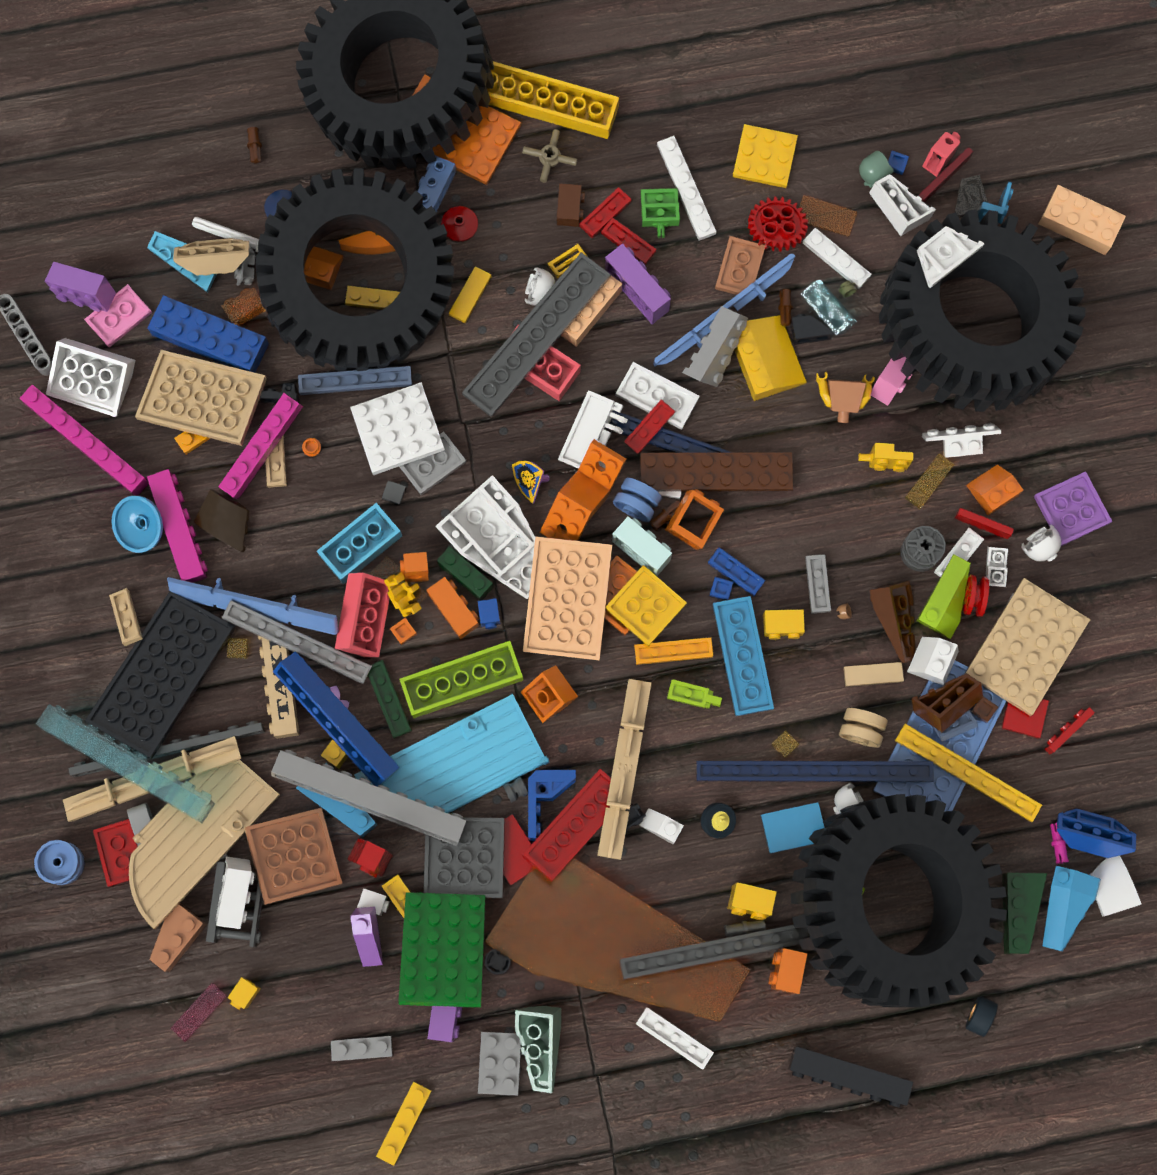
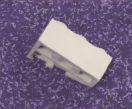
[869,174,936,236]
[216,857,254,929]

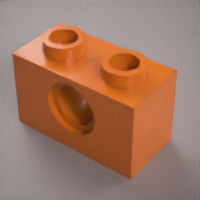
[400,552,428,583]

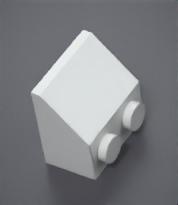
[907,637,959,686]

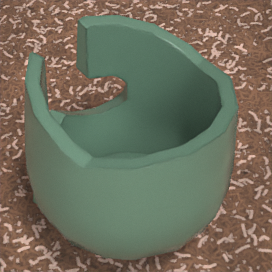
[859,151,894,188]

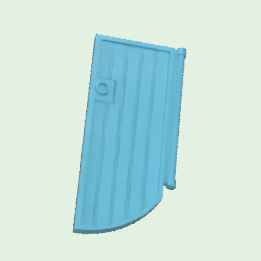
[354,694,550,813]

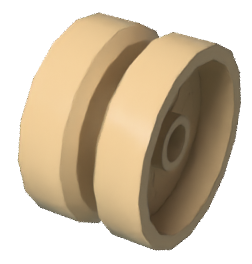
[839,708,888,748]

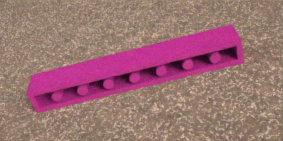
[19,385,149,496]

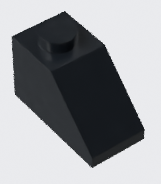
[790,314,833,345]

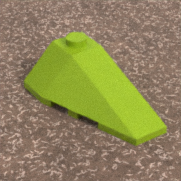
[916,554,971,639]

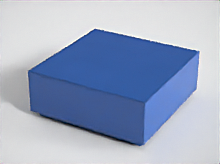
[888,151,909,175]
[709,577,733,601]

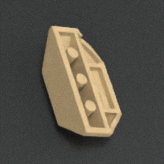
[173,238,250,276]

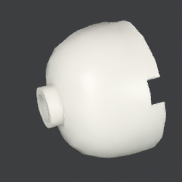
[525,267,555,306]
[1021,525,1061,561]
[833,782,864,814]

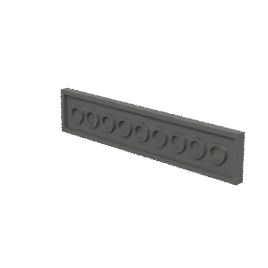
[462,252,611,418]

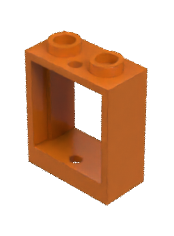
[665,489,724,550]

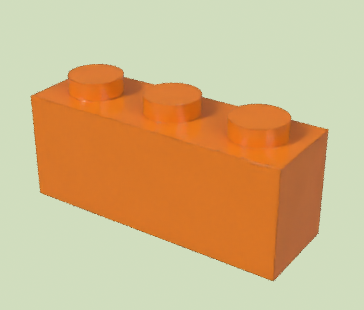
[426,577,479,639]

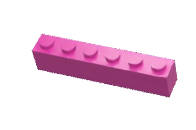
[218,393,303,499]
[147,469,208,583]

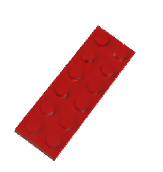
[522,769,611,882]

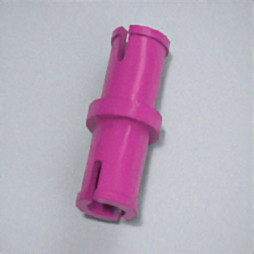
[1050,823,1069,864]

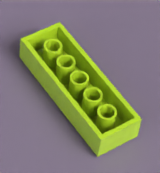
[400,641,523,719]

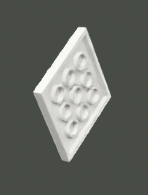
[350,383,445,475]

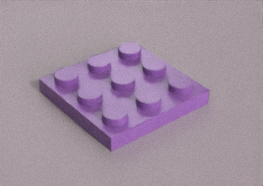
[1034,471,1112,546]

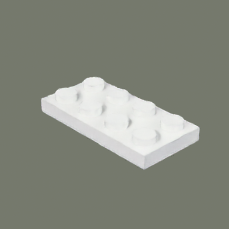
[615,362,700,430]

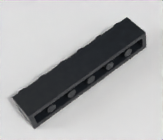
[788,1046,913,1108]

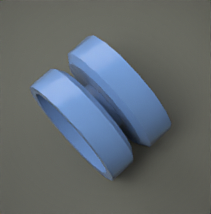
[613,478,662,522]
[34,840,84,885]

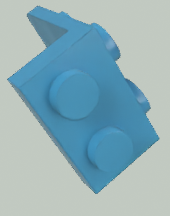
[978,182,1014,224]

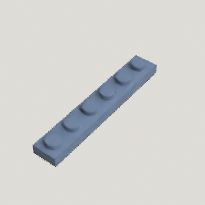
[298,366,412,395]

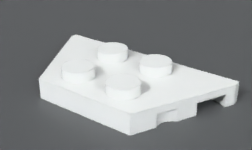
[917,226,984,288]

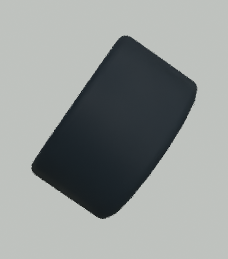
[966,996,998,1037]

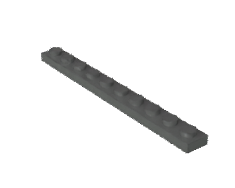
[68,721,265,778]
[619,925,810,980]

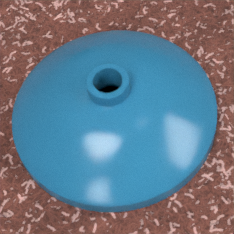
[112,495,163,553]

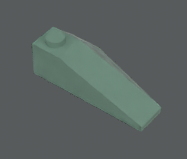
[515,1005,561,1093]

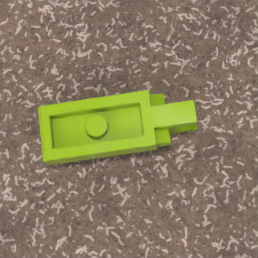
[667,680,722,709]

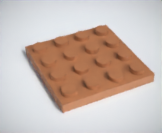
[244,808,342,905]

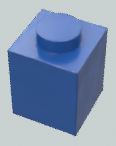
[477,598,500,629]

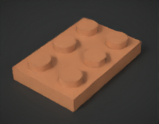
[715,236,765,295]

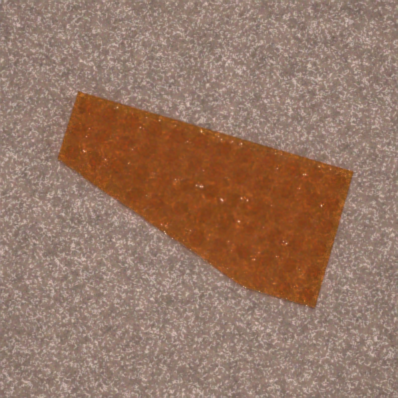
[485,858,750,1022]

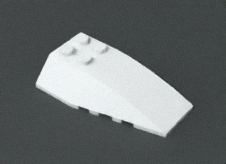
[435,475,535,599]

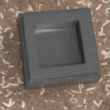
[382,481,406,505]

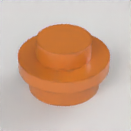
[302,438,321,457]

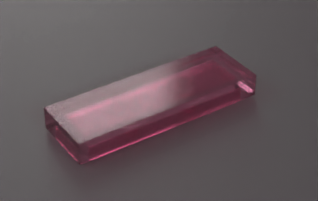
[170,983,227,1042]

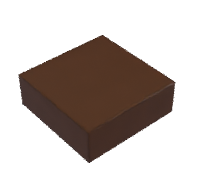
[971,696,998,723]

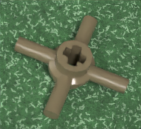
[522,129,577,183]

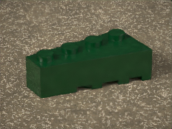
[1002,873,1047,954]

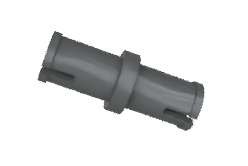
[724,920,766,938]

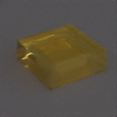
[227,638,248,659]
[771,730,799,758]

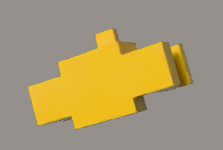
[384,572,422,617]

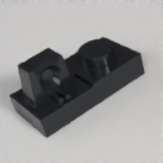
[259,383,299,403]

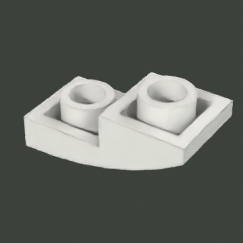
[986,547,1008,587]

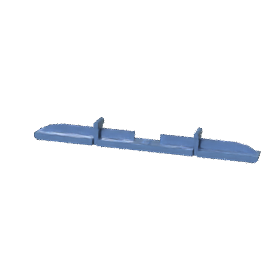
[653,254,795,367]
[167,577,339,635]

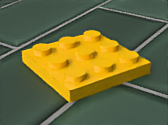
[733,124,798,188]
[605,565,687,646]

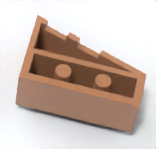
[149,903,207,972]

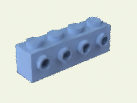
[417,156,457,212]

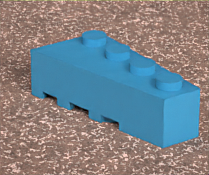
[296,763,377,838]

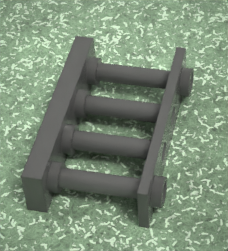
[206,862,263,947]

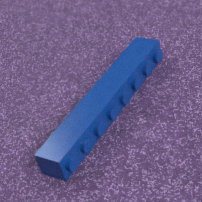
[273,651,400,787]

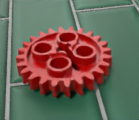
[748,196,808,252]

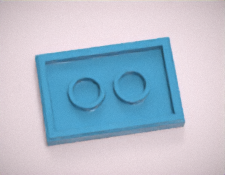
[761,802,824,853]

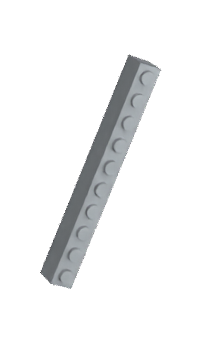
[271,750,466,846]

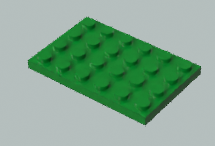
[398,892,485,1008]

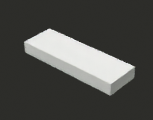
[934,528,984,577]

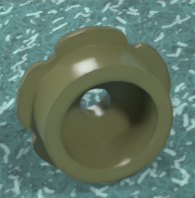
[839,281,857,298]

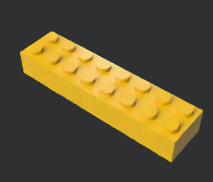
[487,61,619,139]

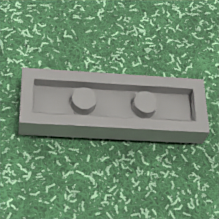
[805,555,831,614]
[331,1036,393,1061]

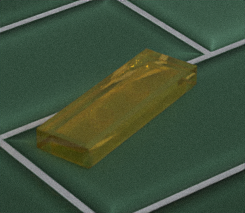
[905,453,954,509]

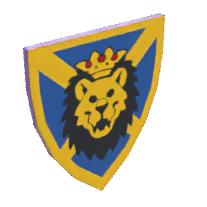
[512,461,549,504]

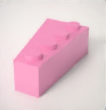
[871,357,913,406]

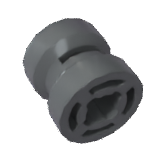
[503,777,528,803]

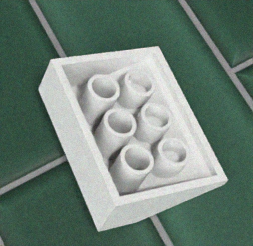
[46,338,136,417]

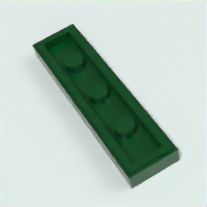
[368,660,412,739]

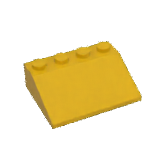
[734,315,807,401]

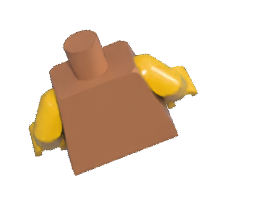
[816,372,875,423]

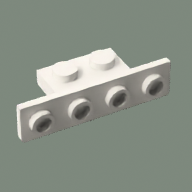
[922,423,1001,458]

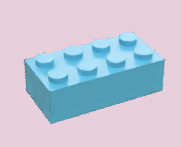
[317,503,402,584]

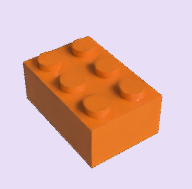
[768,948,807,994]

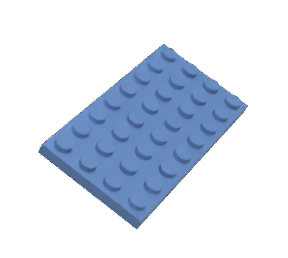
[873,660,1006,812]

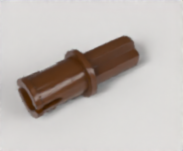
[247,127,262,164]
[778,289,793,326]
[649,500,681,531]

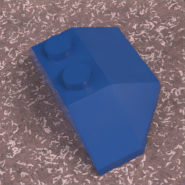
[1057,809,1136,858]

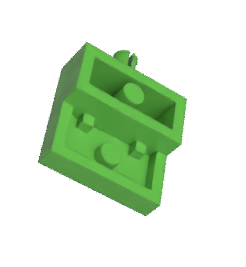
[641,188,680,238]

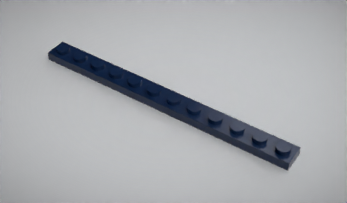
[697,761,934,782]

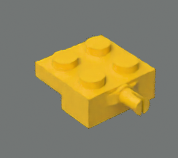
[858,443,913,472]

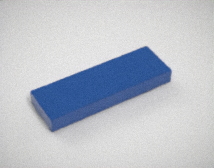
[708,547,765,596]

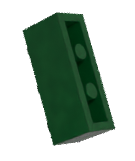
[437,546,494,601]

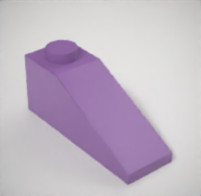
[351,907,383,967]

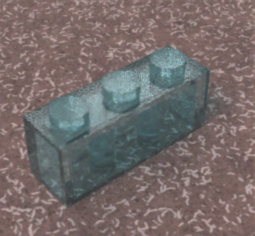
[801,280,857,336]

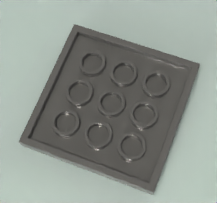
[424,817,505,898]

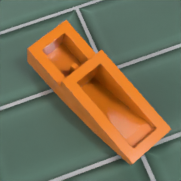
[338,231,396,255]

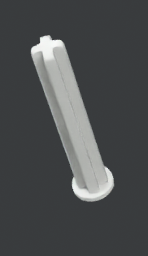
[192,217,259,252]

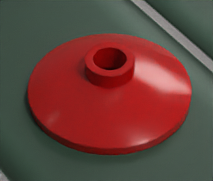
[441,206,478,242]

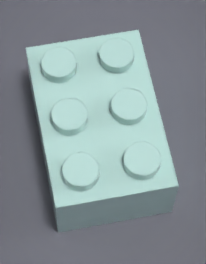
[612,517,672,576]

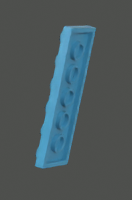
[712,596,774,717]

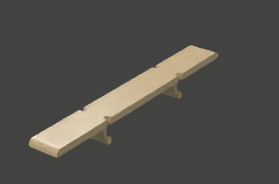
[597,679,651,860]
[63,736,241,822]

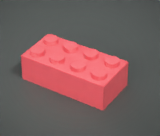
[512,325,581,402]
[335,573,390,657]

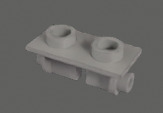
[234,248,255,286]

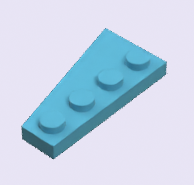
[147,231,217,293]

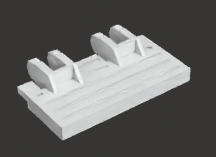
[558,390,628,469]

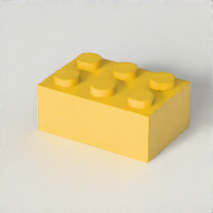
[727,882,776,920]

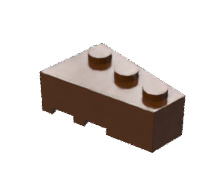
[911,673,983,733]

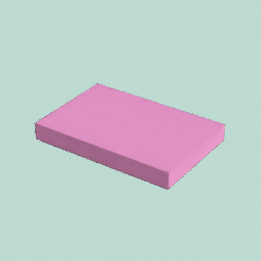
[84,284,152,348]

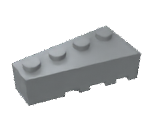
[682,306,748,387]

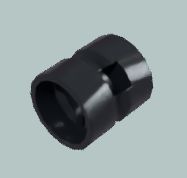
[485,948,512,975]

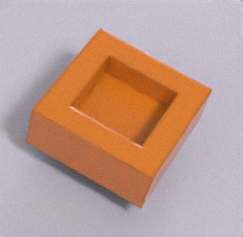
[390,618,417,645]

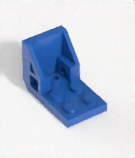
[528,770,576,841]

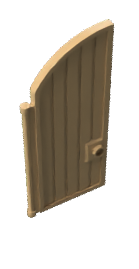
[129,760,280,930]

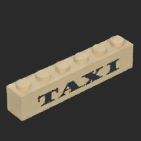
[258,622,300,739]

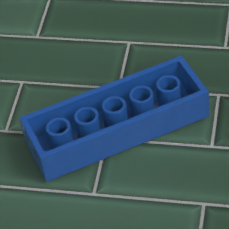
[147,295,269,373]

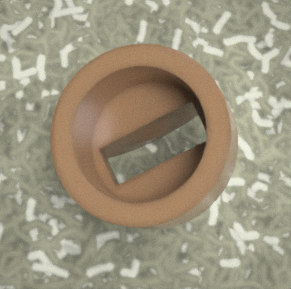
[836,603,852,620]

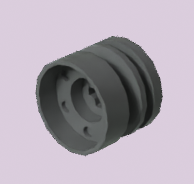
[900,526,946,572]

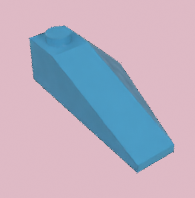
[1042,866,1101,952]

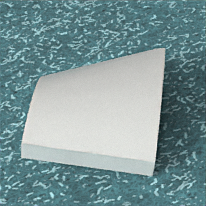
[1089,856,1141,917]

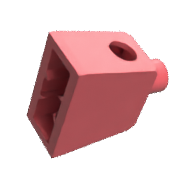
[922,132,961,177]

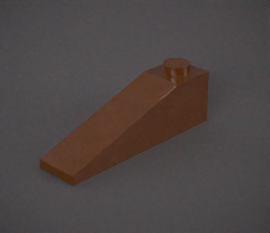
[870,581,915,663]

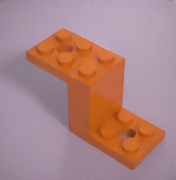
[539,439,626,541]

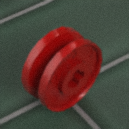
[963,574,989,617]

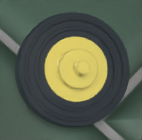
[701,803,736,839]

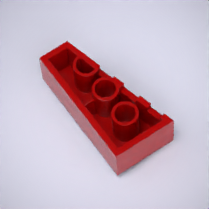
[347,838,393,878]

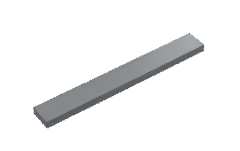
[222,600,372,684]

